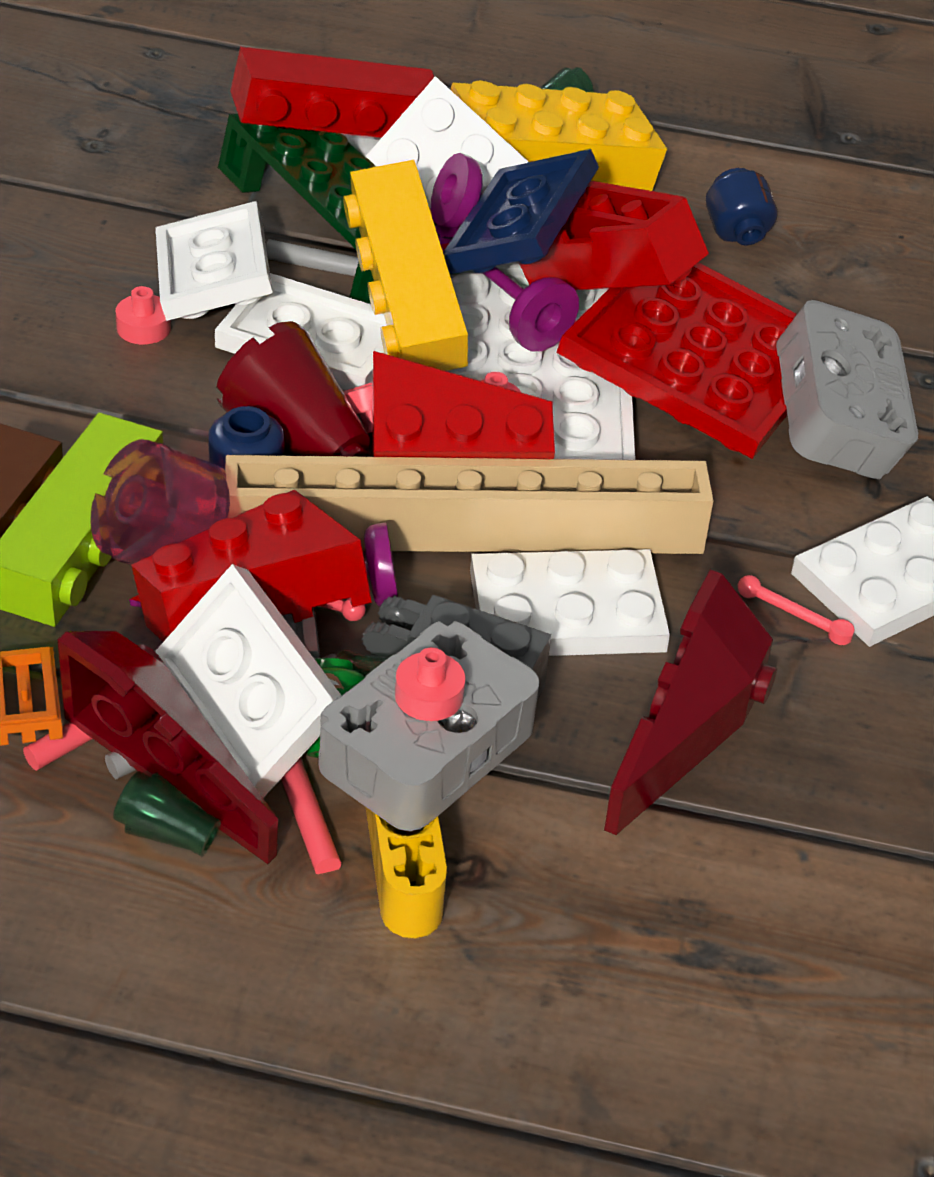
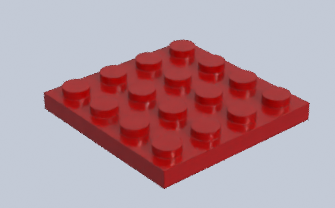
[556,262,797,459]

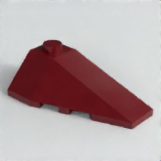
[604,569,777,835]
[57,631,278,864]

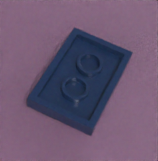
[443,149,599,274]

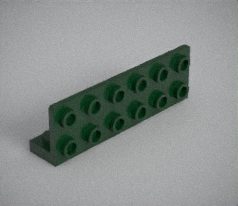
[218,114,473,304]

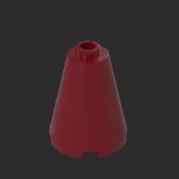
[216,321,370,457]

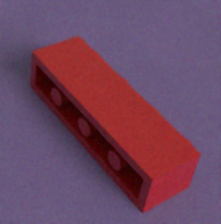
[230,47,435,138]

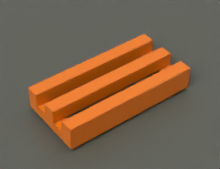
[0,646,63,746]

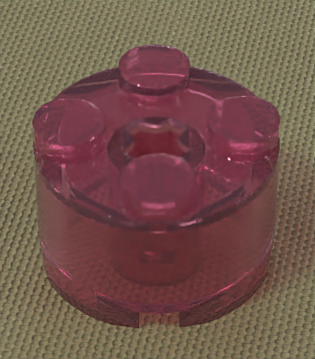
[91,439,230,565]

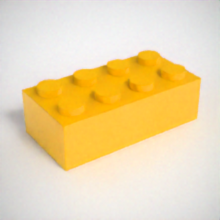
[450,80,667,191]

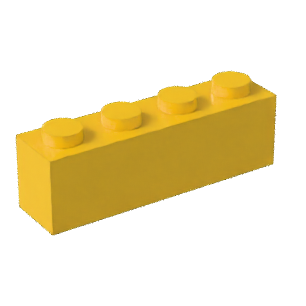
[343,159,468,371]

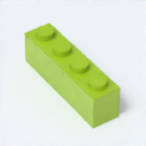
[0,412,169,627]

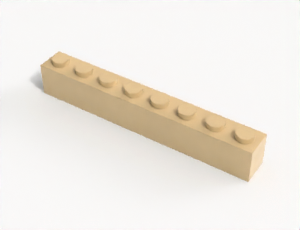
[224,455,714,554]

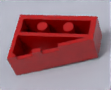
[518,181,709,290]
[372,351,555,459]
[131,489,372,642]

